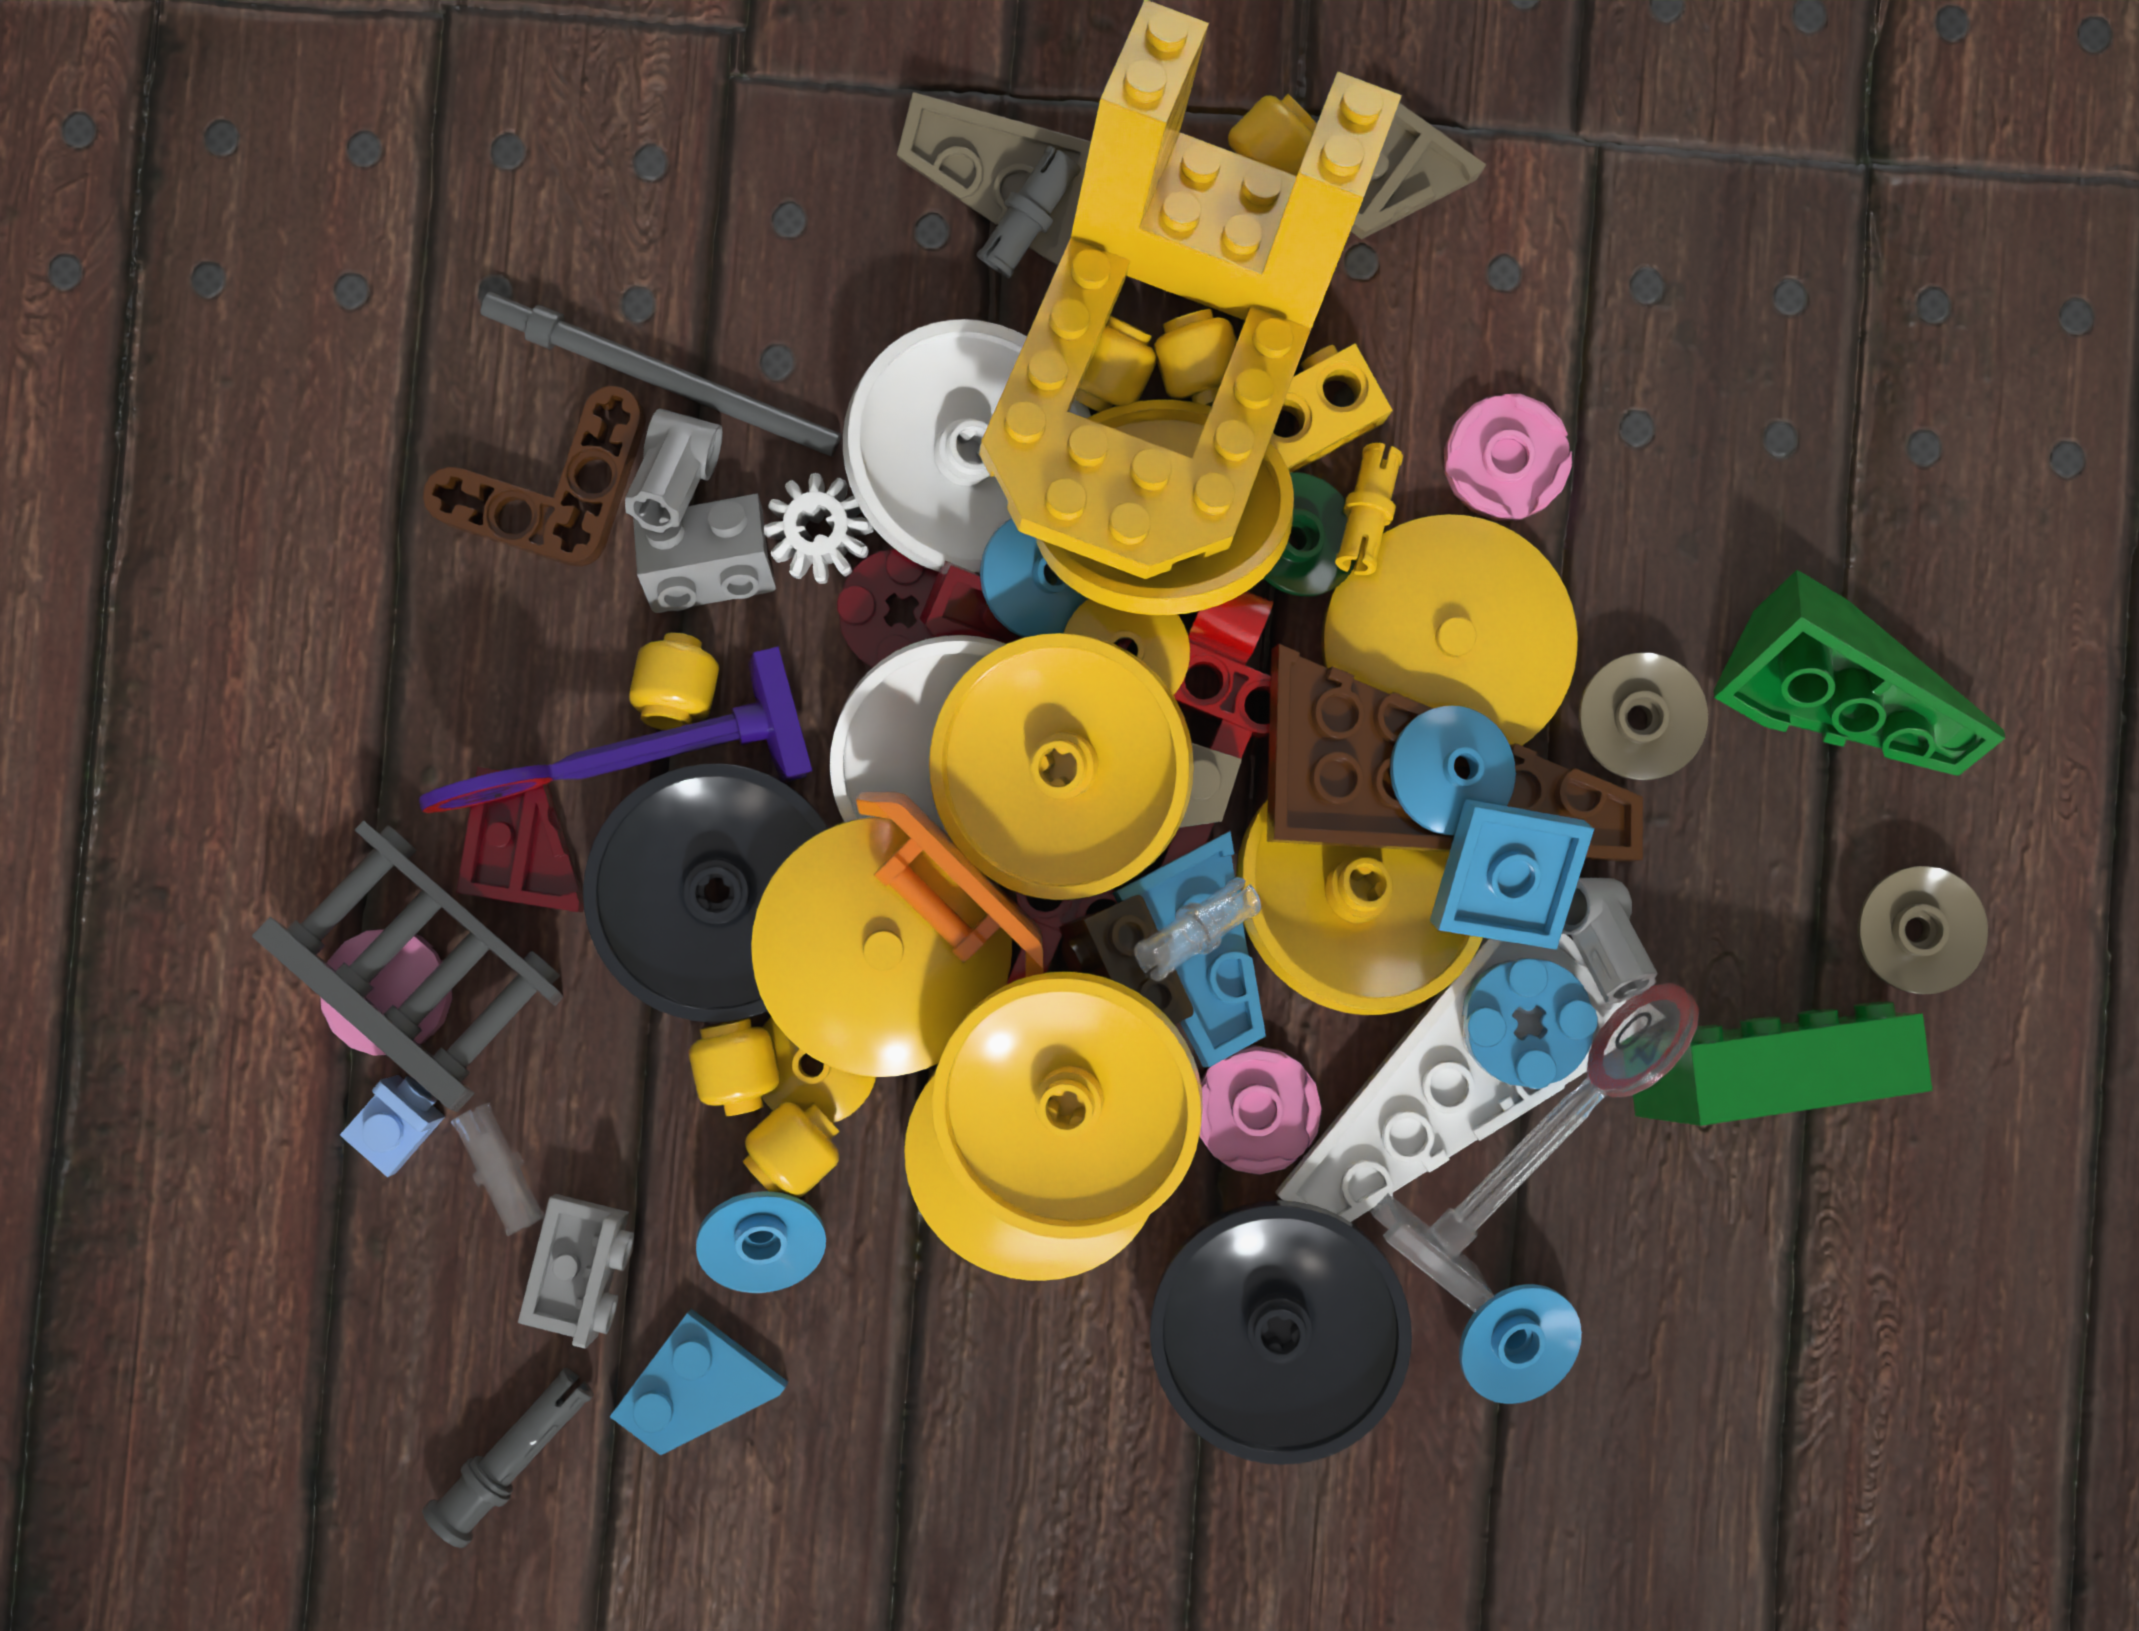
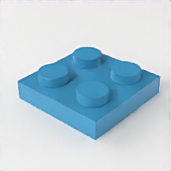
[1430,799,1595,950]

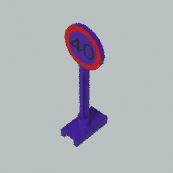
[419,646,812,813]

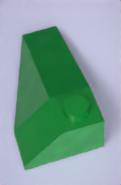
[1714,570,2006,776]

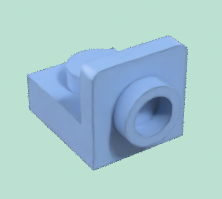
[340,1075,445,1177]

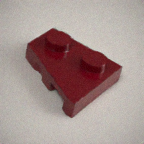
[456,767,584,912]

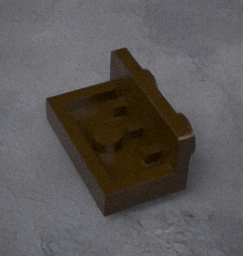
[1059,895,1194,1025]

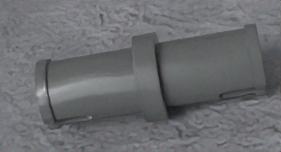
[977,146,1081,278]

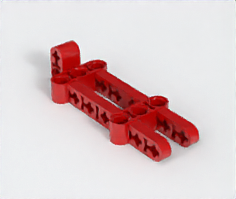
[1006,591,1273,985]

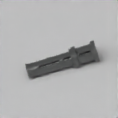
[422,1368,594,1548]

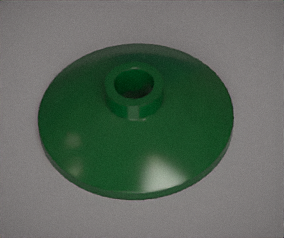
[1264,472,1357,597]

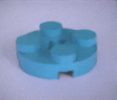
[1462,958,1598,1089]

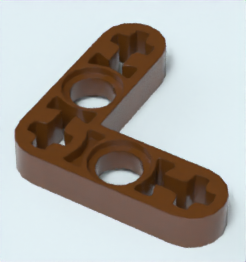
[423,386,646,567]

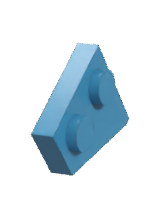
[610,1308,788,1455]

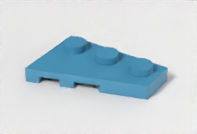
[1112,831,1266,1067]

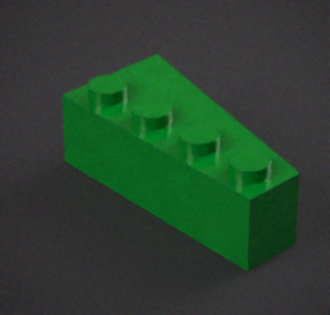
[1627,1001,1933,1126]

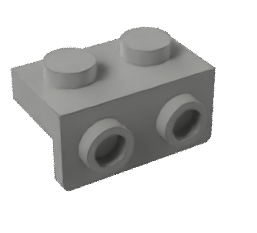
[633,493,776,613]
[518,1194,634,1348]

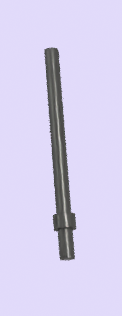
[480,291,841,457]

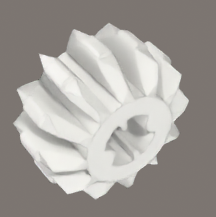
[764,473,874,584]

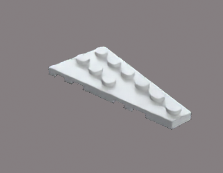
[1275,934,1671,1222]

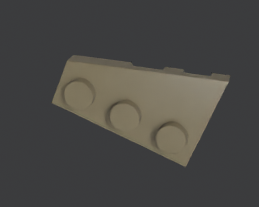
[897,92,1091,267]

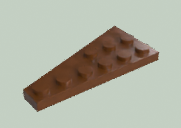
[1267,644,1643,862]

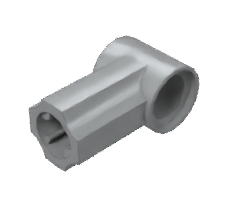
[625,408,723,533]
[1562,878,1658,1003]

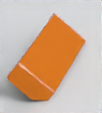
[856,792,1043,977]

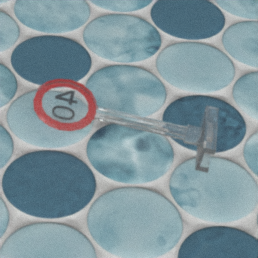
[1371,983,1699,1313]

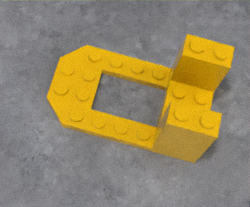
[979,0,1402,579]

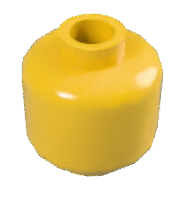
[1228,94,1317,176]
[1154,309,1237,406]
[1075,315,1157,412]
[629,633,719,730]
[689,1017,780,1116]
[743,1102,840,1198]

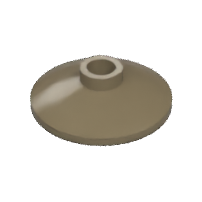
[1579,653,1708,780]
[1858,866,1988,994]

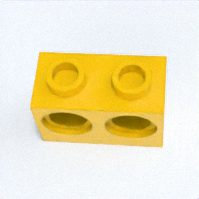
[1270,343,1393,472]

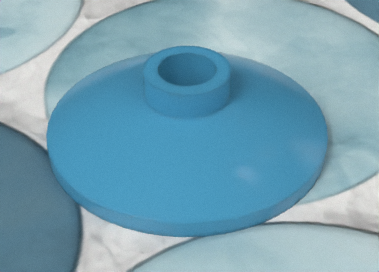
[980,518,1089,638]
[1390,706,1516,836]
[696,1191,826,1293]
[1459,1284,1582,1404]

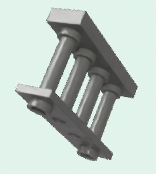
[252,821,563,1112]

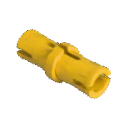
[1335,443,1403,575]

